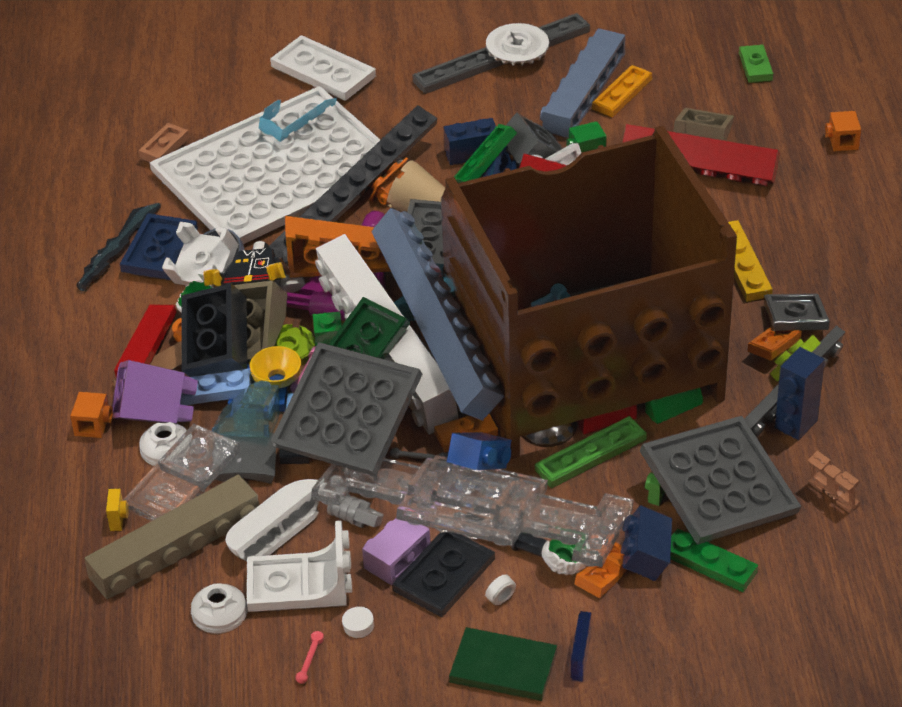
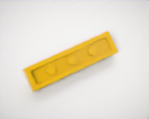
[729,220,773,302]

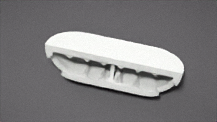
[226,479,325,561]

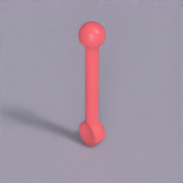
[295,631,324,684]

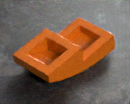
[574,540,627,598]

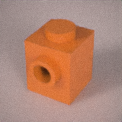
[825,111,861,151]
[70,392,113,438]

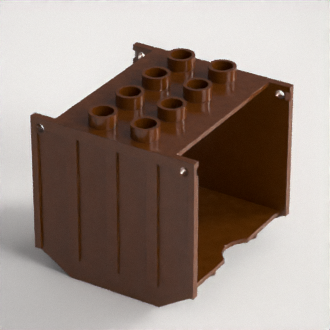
[441,125,737,459]

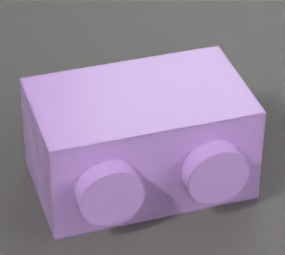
[362,513,431,585]

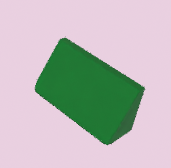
[645,387,703,424]

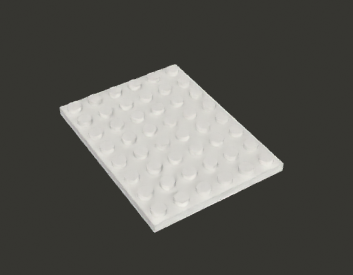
[150,86,403,244]

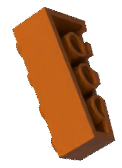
[285,216,391,278]

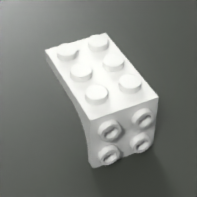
[247,521,352,612]

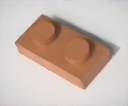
[138,123,189,162]

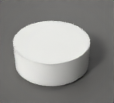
[485,575,516,605]
[342,607,374,638]

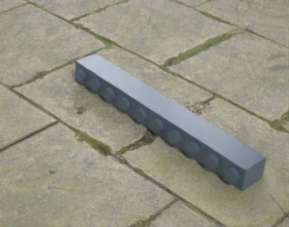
[371,208,504,421]

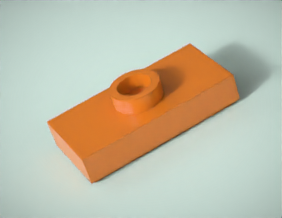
[747,326,802,361]
[434,414,498,452]

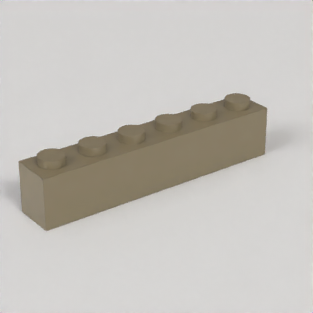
[84,474,259,599]

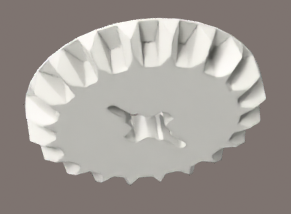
[486,23,549,66]

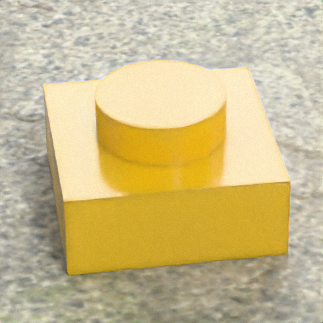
[106,489,128,531]

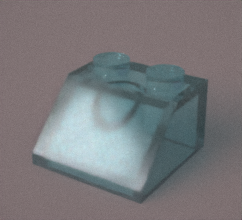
[211,381,279,438]

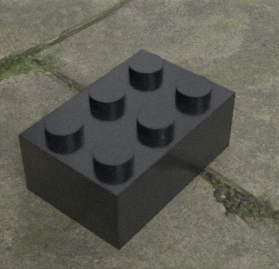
[182,283,248,377]

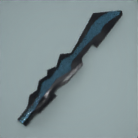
[76,203,161,291]

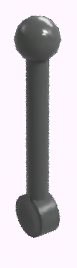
[390,447,448,465]

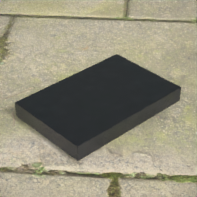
[392,527,495,617]

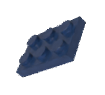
[120,213,198,280]

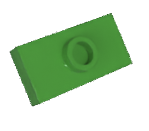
[739,45,773,83]

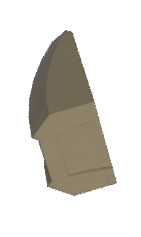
[673,108,734,141]

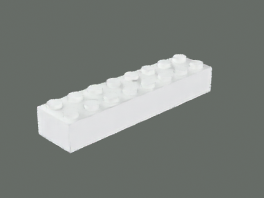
[315,234,459,435]

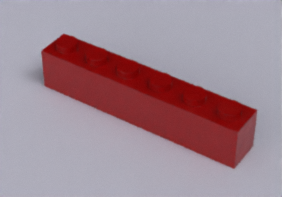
[622,124,780,186]

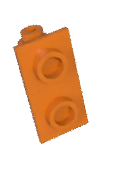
[369,157,408,205]

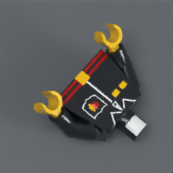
[203,241,290,287]

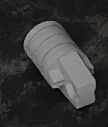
[327,490,384,528]

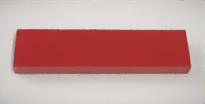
[114,304,177,378]

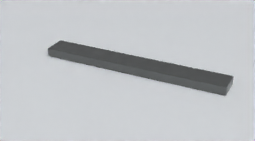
[413,13,590,94]

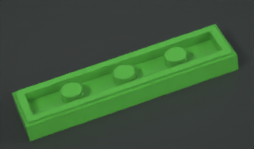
[535,416,647,488]

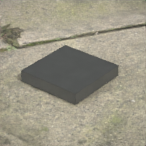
[764,294,830,331]

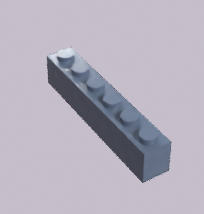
[540,28,625,138]

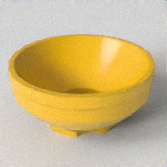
[250,346,301,390]

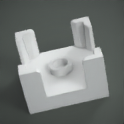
[162,222,239,287]

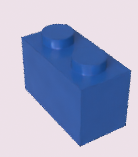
[447,432,512,470]

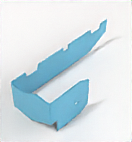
[258,98,337,142]

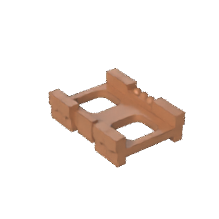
[807,451,860,513]

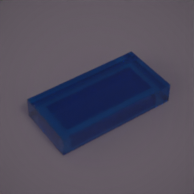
[571,611,592,682]

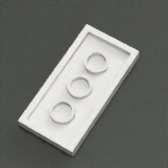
[270,35,376,101]

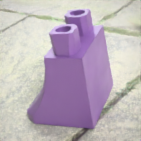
[112,360,198,423]

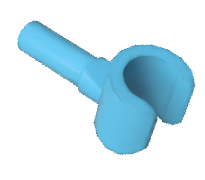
[531,283,571,307]

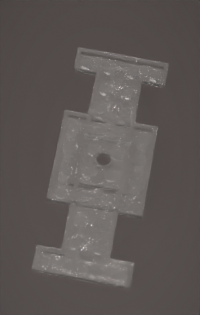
[311,455,634,567]

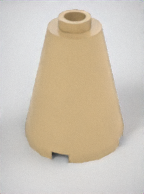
[387,160,445,212]

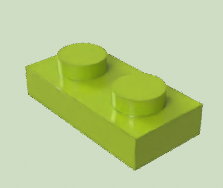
[770,335,820,381]

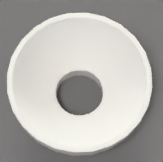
[139,422,192,467]
[191,584,247,634]

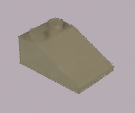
[234,280,287,362]

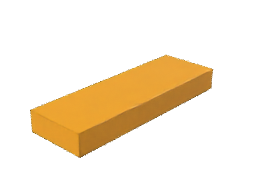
[592,65,652,118]

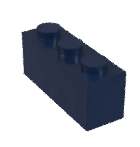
[775,347,825,440]

